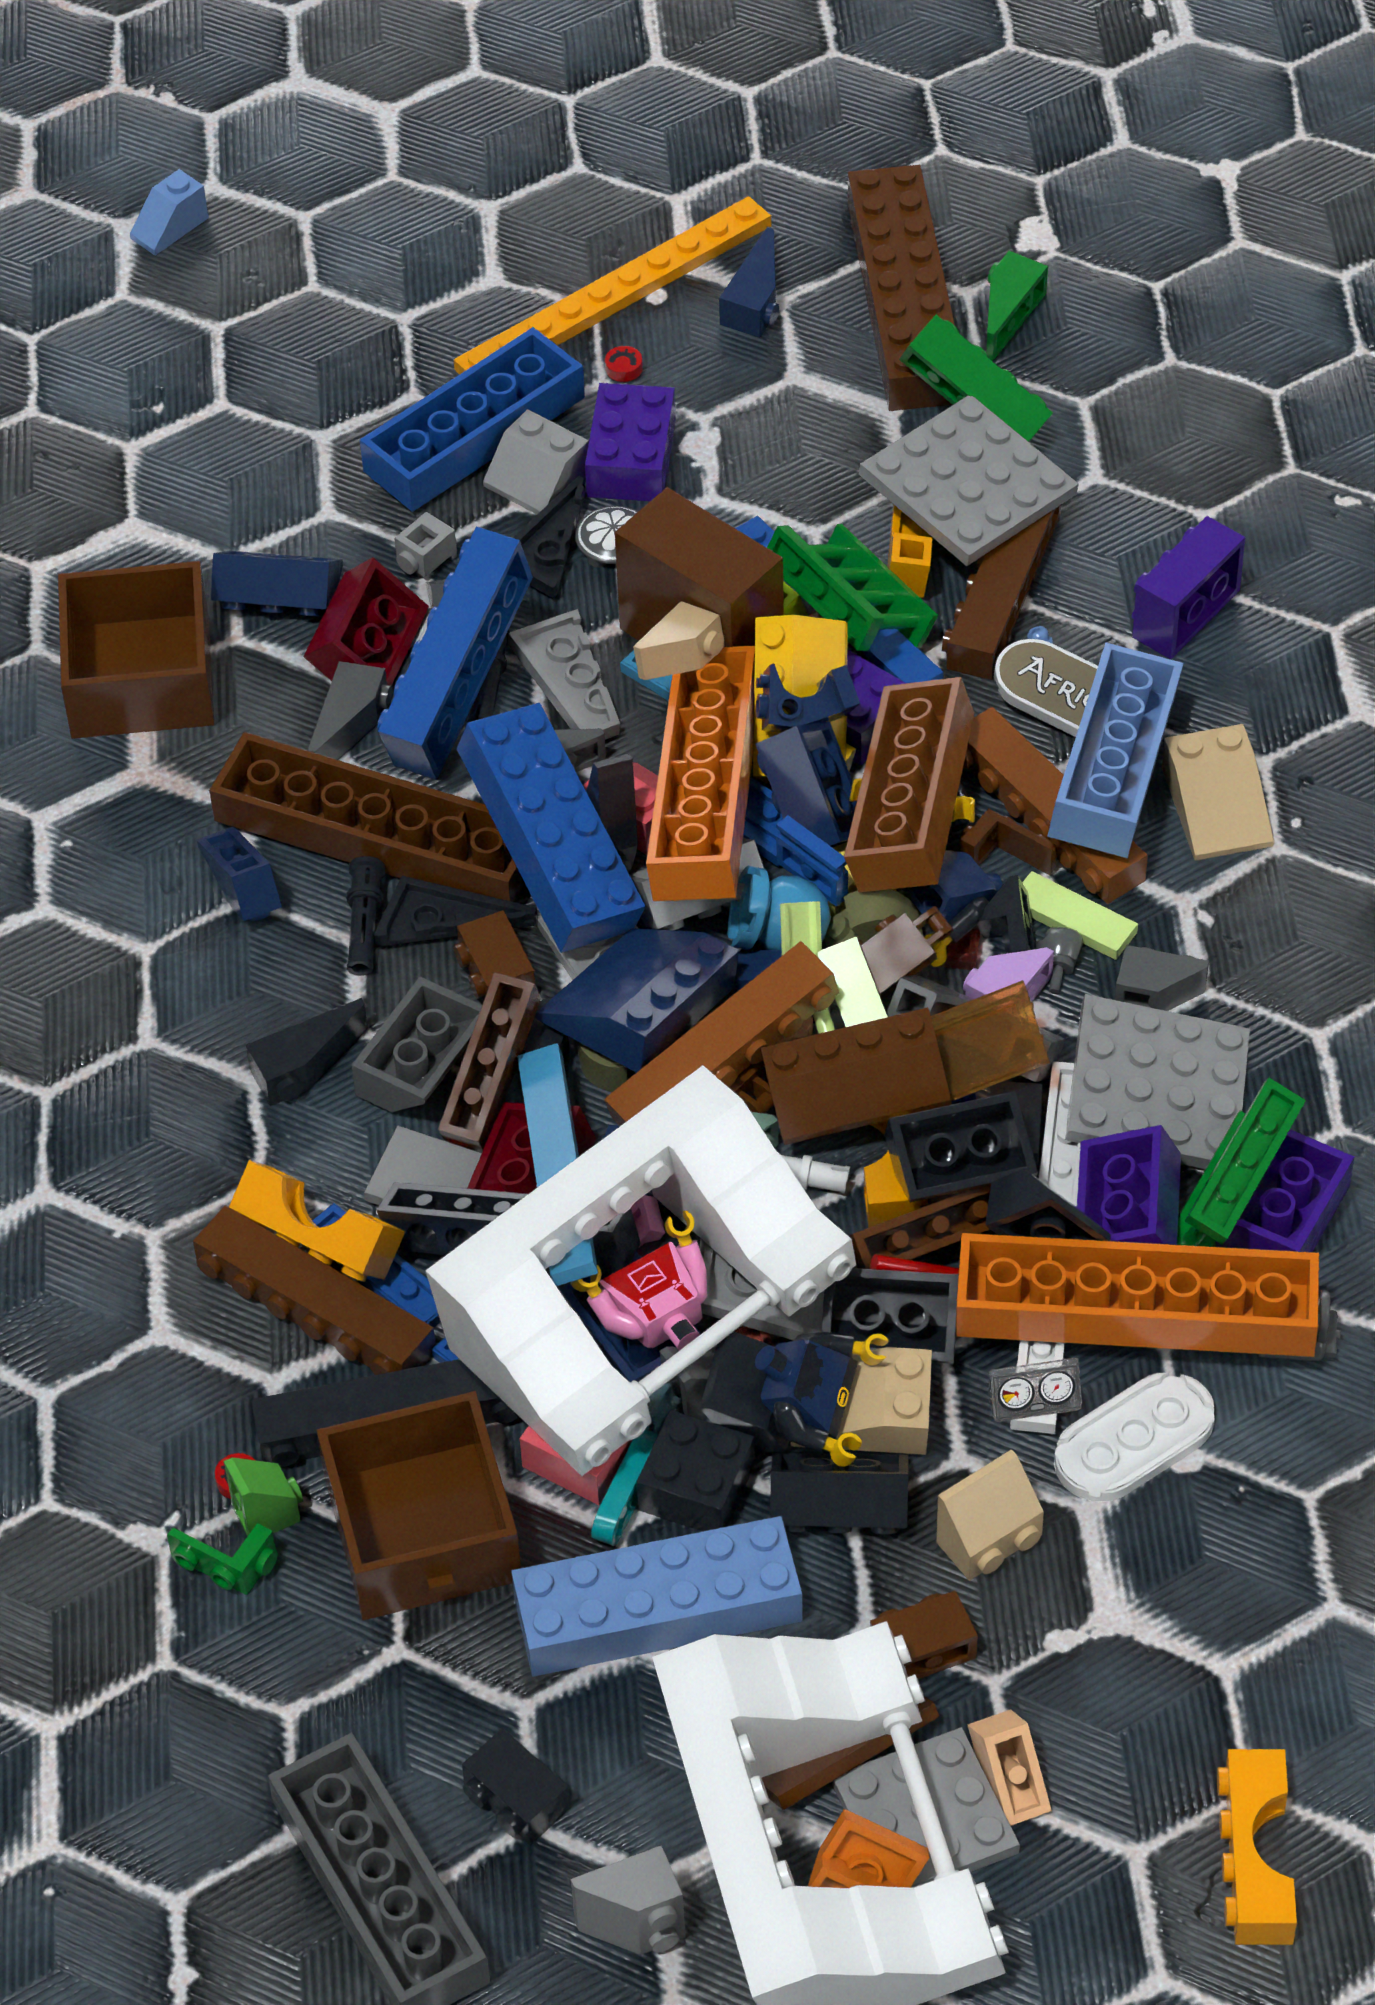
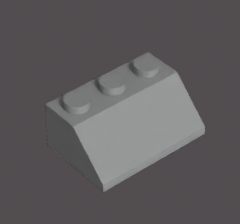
[629,838,764,931]

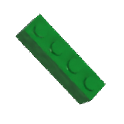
[899,314,1053,442]

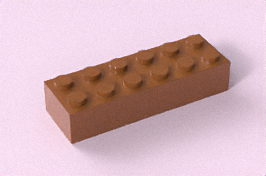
[844,677,975,892]

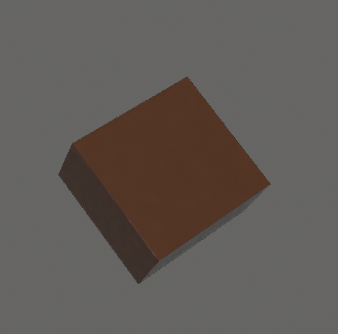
[615,487,784,647]
[58,561,214,739]
[317,1391,521,1621]

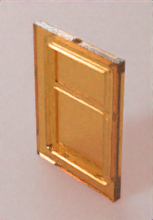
[931,980,1050,1101]

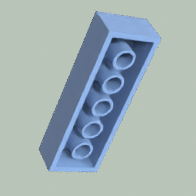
[1047,643,1184,858]
[511,1516,802,1677]

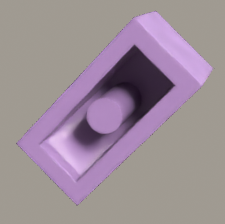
[963,947,1054,1018]

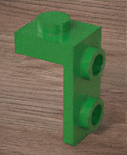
[167,1523,278,1595]

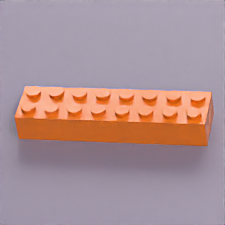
[646,646,755,901]
[956,1233,1319,1357]

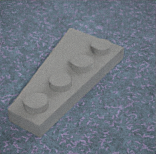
[508,609,620,739]

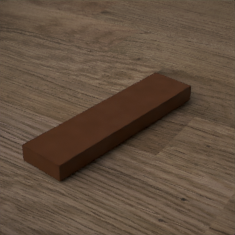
[762,1696,939,1810]

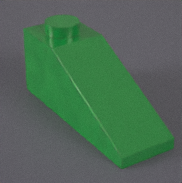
[986,251,1048,361]

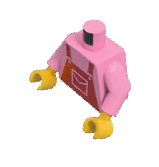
[570,1210,707,1351]

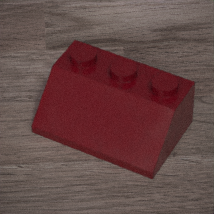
[303,557,429,686]
[467,1102,596,1194]

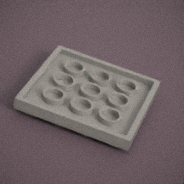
[859,396,1079,566]
[1065,994,1250,1169]

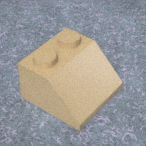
[936,1449,1044,1581]

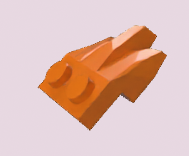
[808,1809,930,1888]

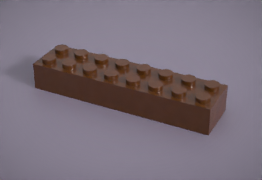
[848,164,954,411]
[209,732,526,903]

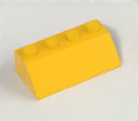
[753,615,848,785]

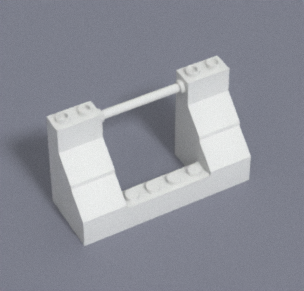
[426,1065,856,1476]
[652,1621,1009,2005]

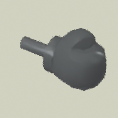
[1036,927,1083,994]

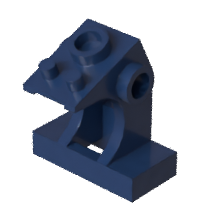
[756,664,860,733]

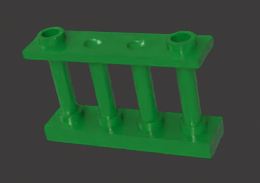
[767,524,939,651]
[1177,1077,1306,1247]

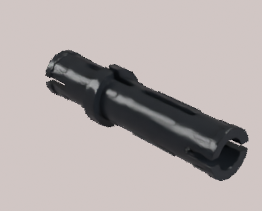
[467,631,509,723]

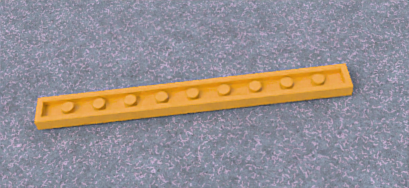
[454,196,771,375]

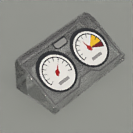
[988,1358,1082,1422]

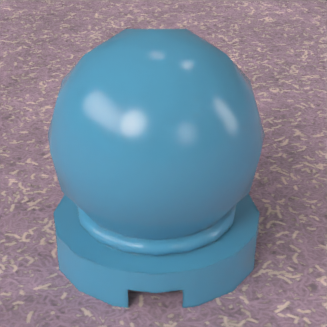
[727,865,831,950]

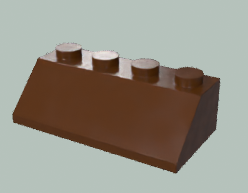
[761,1007,952,1145]

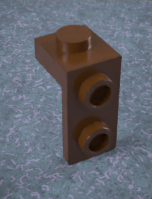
[958,808,1057,875]

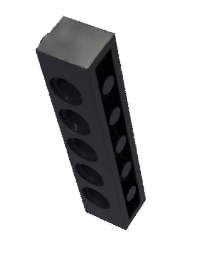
[377,1182,641,1272]

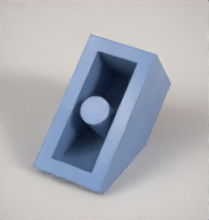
[130,169,208,256]

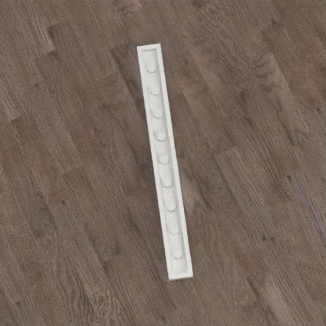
[1010,1061,1080,1434]

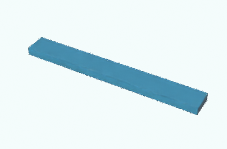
[517,1043,598,1286]

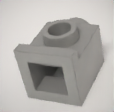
[395,512,457,577]

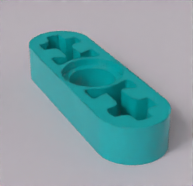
[591,1429,659,1546]

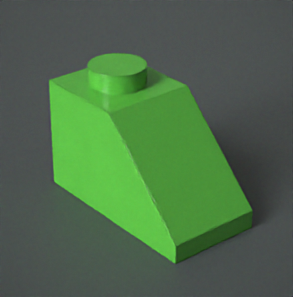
[224,1458,303,1537]

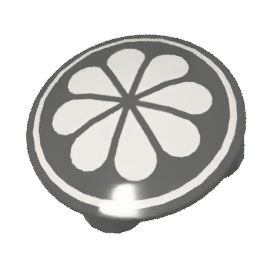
[575,506,638,568]

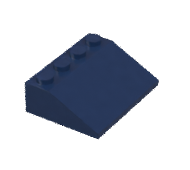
[535,928,739,1073]

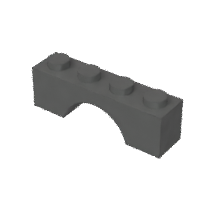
[887,974,1066,1082]

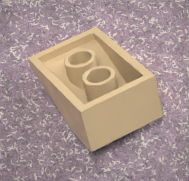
[1162,724,1274,861]
[791,1347,932,1455]

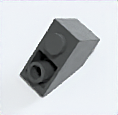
[1115,945,1209,1011]

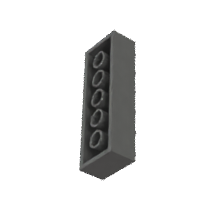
[268,1733,490,2005]

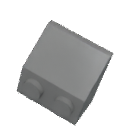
[483,409,589,514]
[571,1846,685,1955]

